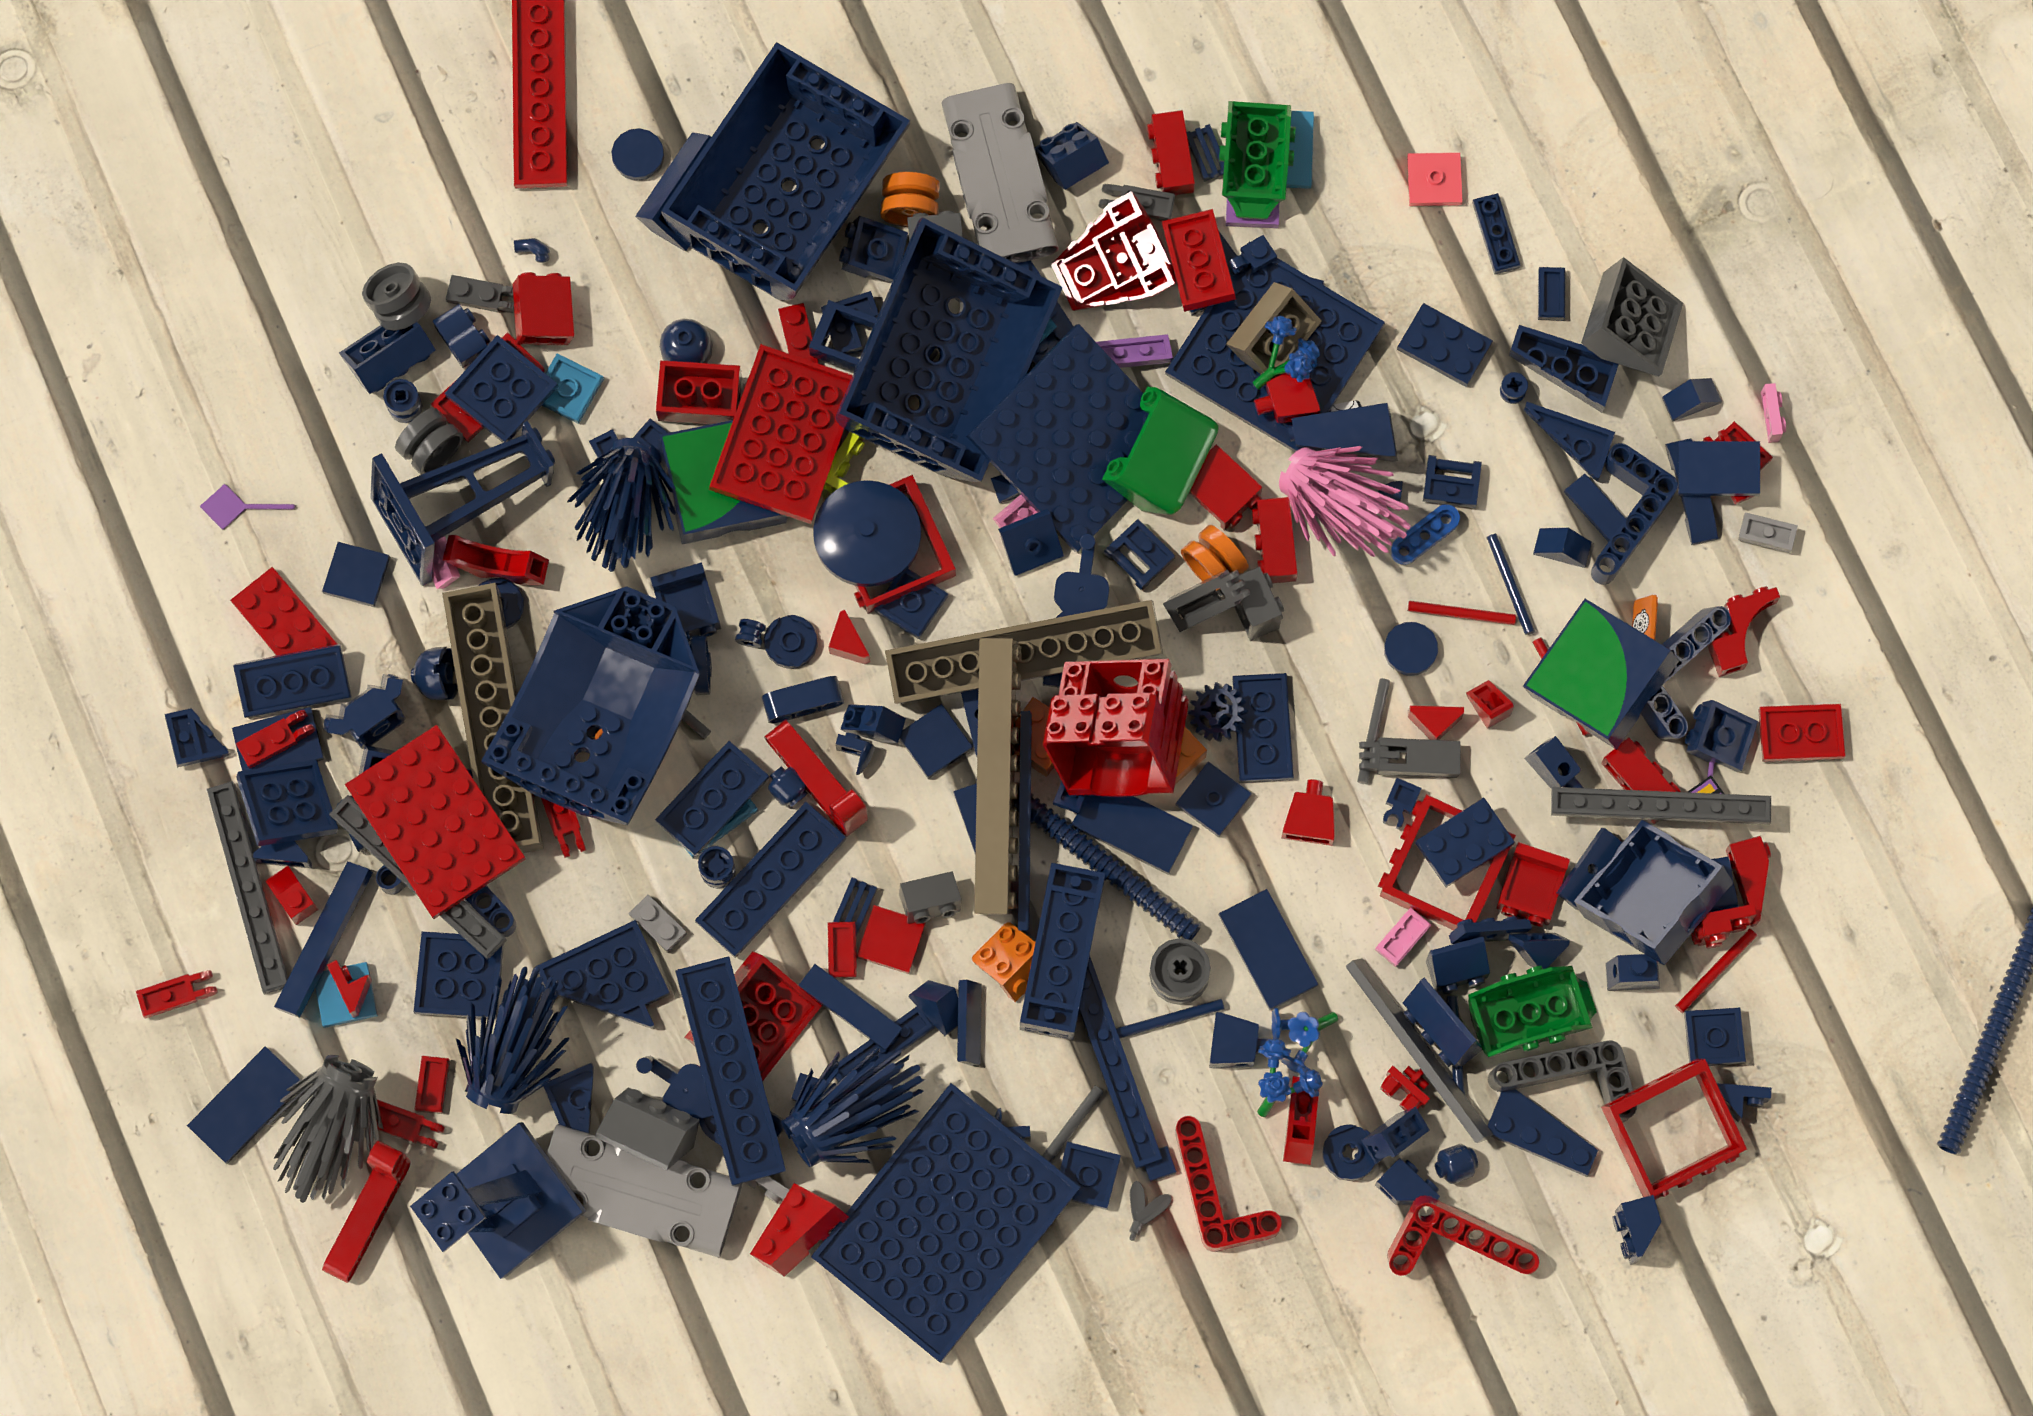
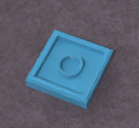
[542,354,604,424]
[315,962,378,1028]

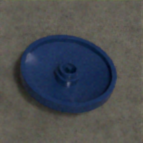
[813,480,921,587]

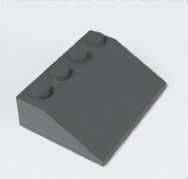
[1581,257,1683,376]

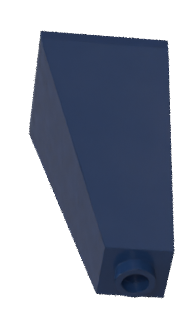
[1288,403,1398,462]

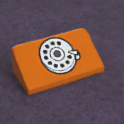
[1632,595,1658,640]

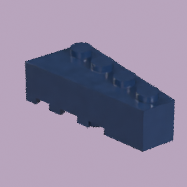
[1509,325,1619,413]

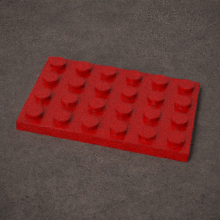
[709,344,853,524]
[345,725,526,920]

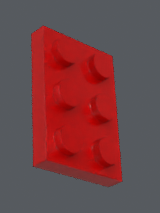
[1758,704,1845,762]

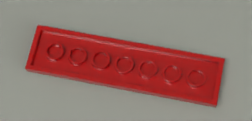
[512,0,567,189]

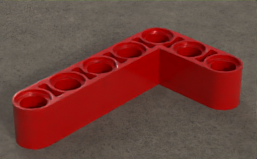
[764,720,868,837]
[1175,1116,1282,1252]
[322,1141,411,1283]
[1387,1195,1539,1276]

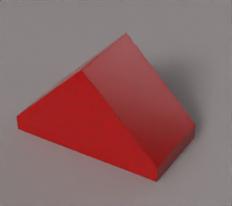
[828,609,870,665]
[1466,680,1514,729]
[1408,706,1464,740]

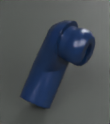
[514,238,550,263]

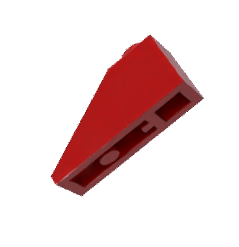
[1726,835,1771,927]
[1283,1076,1319,1165]

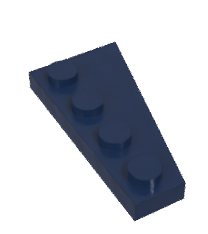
[1487,1082,1598,1177]

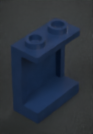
[650,562,721,642]

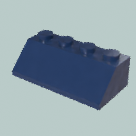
[635,132,711,251]

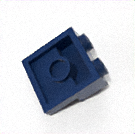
[839,216,908,283]
[1685,700,1758,772]

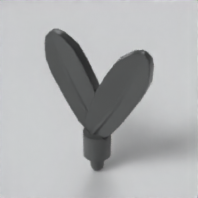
[1129,1181,1171,1241]

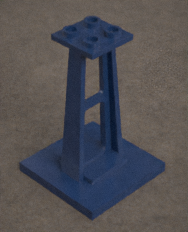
[370,421,555,586]
[410,1122,586,1279]

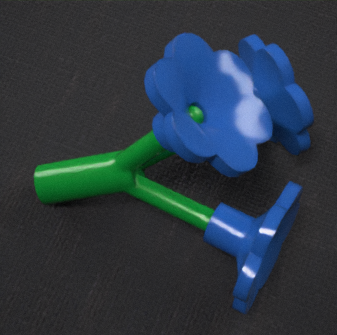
[1271,1008,1338,1074]

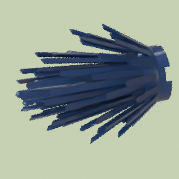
[567,438,676,572]
[456,967,570,1114]
[781,1047,925,1167]

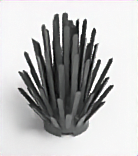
[267,1055,383,1203]

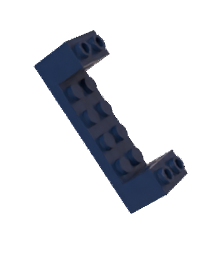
[1020,863,1105,1040]

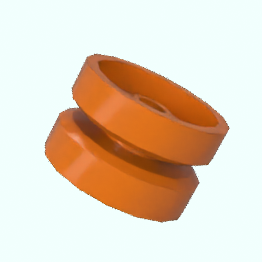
[881,172,940,227]
[1181,525,1249,593]

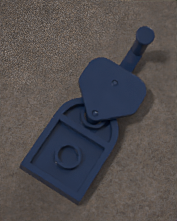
[1043,534,1109,688]
[636,1056,784,1146]

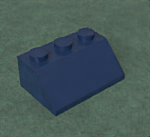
[339,322,436,394]
[1403,977,1483,1070]

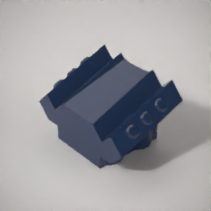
[324,674,406,749]

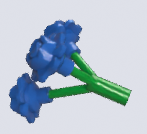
[1253,316,1320,390]
[1257,1039,1323,1117]

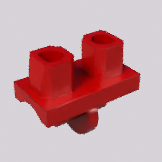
[1380,1066,1430,1111]

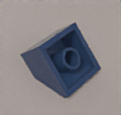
[1426,937,1490,994]

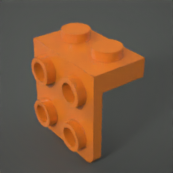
[972,922,1036,1002]

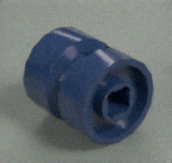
[383,379,423,423]
[698,846,736,889]

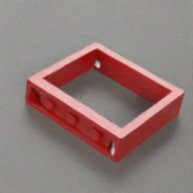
[854,475,956,614]
[1378,794,1516,930]
[1601,1059,1747,1200]

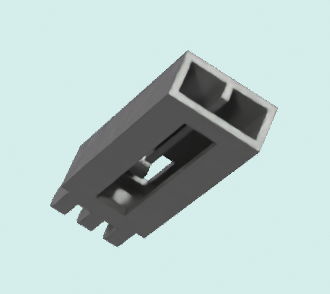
[1163,569,1251,632]
[1359,737,1460,778]

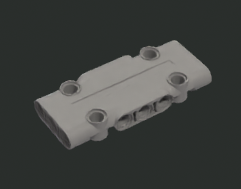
[941,83,1059,263]
[546,1124,742,1258]

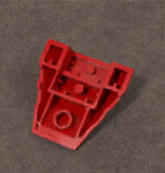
[1051,191,1176,311]

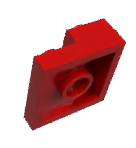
[1691,904,1757,949]

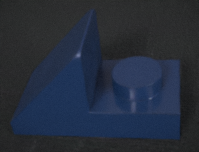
[1717,1083,1772,1122]

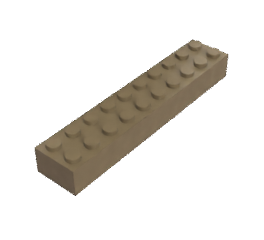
[442,583,544,853]
[885,600,1163,704]
[974,638,1022,914]

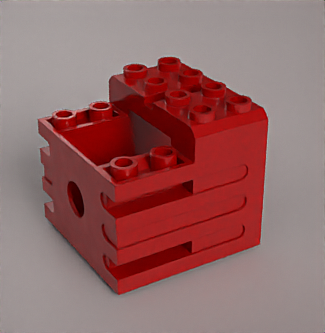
[1043,659,1189,796]

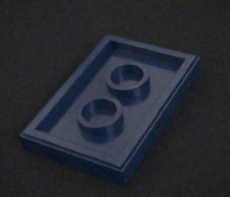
[1678,441,1760,496]
[232,707,324,771]

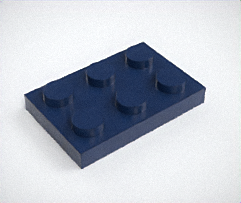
[1397,303,1493,387]
[1415,798,1515,888]

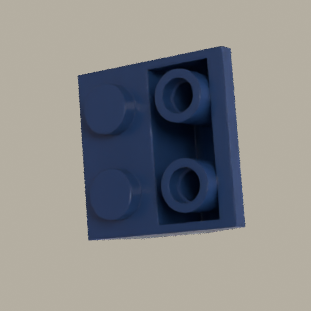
[1034,122,1109,190]
[1612,1195,1661,1265]

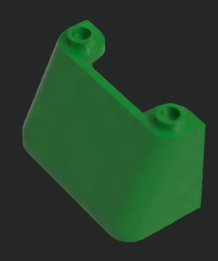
[1102,387,1219,515]

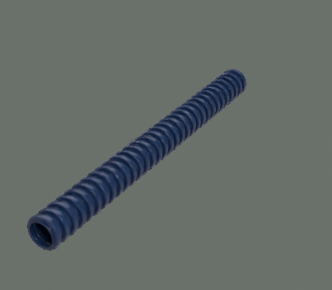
[976,779,1201,940]
[1937,908,2033,1154]

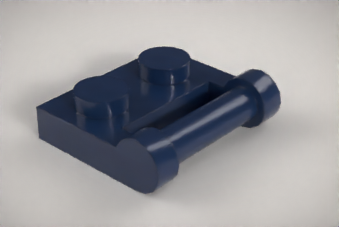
[1423,455,1482,508]
[1103,519,1175,590]

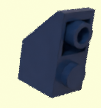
[840,704,906,743]
[1375,1158,1440,1205]

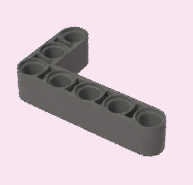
[1488,1040,1637,1123]

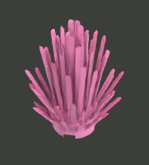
[1279,446,1411,557]

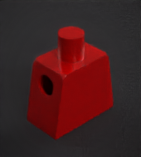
[1254,373,1321,423]
[1281,779,1335,846]

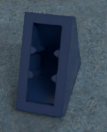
[1662,378,1722,422]
[1533,527,1592,568]
[253,841,312,868]
[1508,933,1570,969]
[908,980,958,1037]

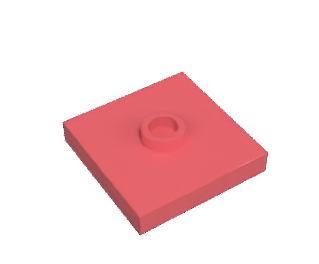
[1407,153,1462,206]

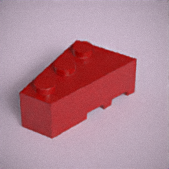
[750,1183,849,1277]

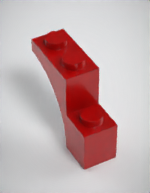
[443,535,549,586]
[1708,586,1780,677]

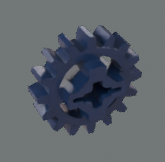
[1188,682,1248,742]

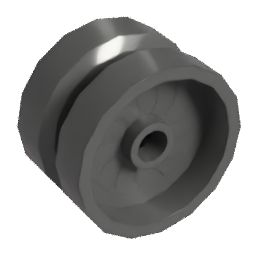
[362,262,431,330]
[395,408,464,475]
[1149,938,1211,1005]

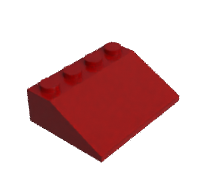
[684,951,822,1082]

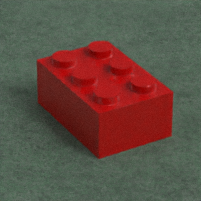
[656,360,742,424]

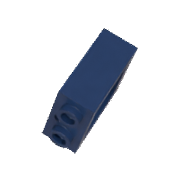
[809,300,877,372]

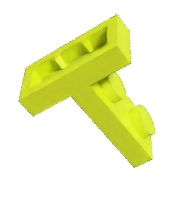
[824,432,865,493]

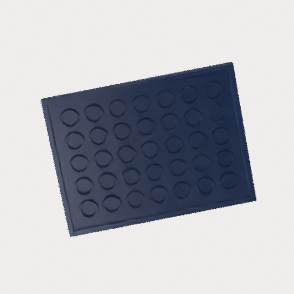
[811,1083,1081,1363]

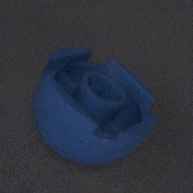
[659,318,713,363]
[411,647,458,700]

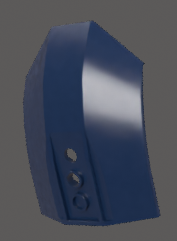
[481,586,700,825]

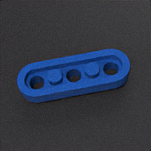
[1391,504,1460,565]

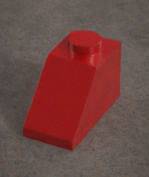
[266,866,319,925]

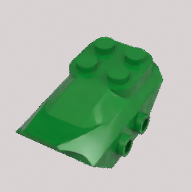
[1219,101,1296,220]
[1468,966,1597,1057]

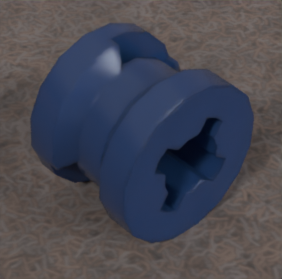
[1500,372,1528,404]
[735,619,766,648]

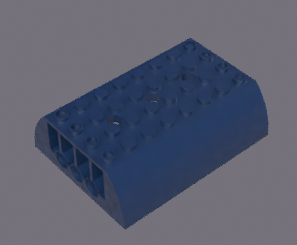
[661,42,910,300]
[835,217,1063,482]

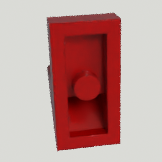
[327,960,372,1018]

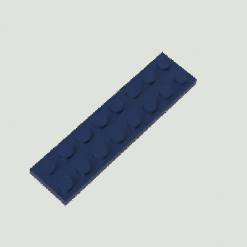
[675,956,786,1186]

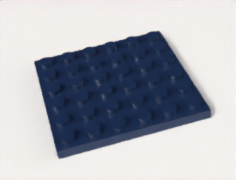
[1165,241,1385,452]
[966,324,1149,552]

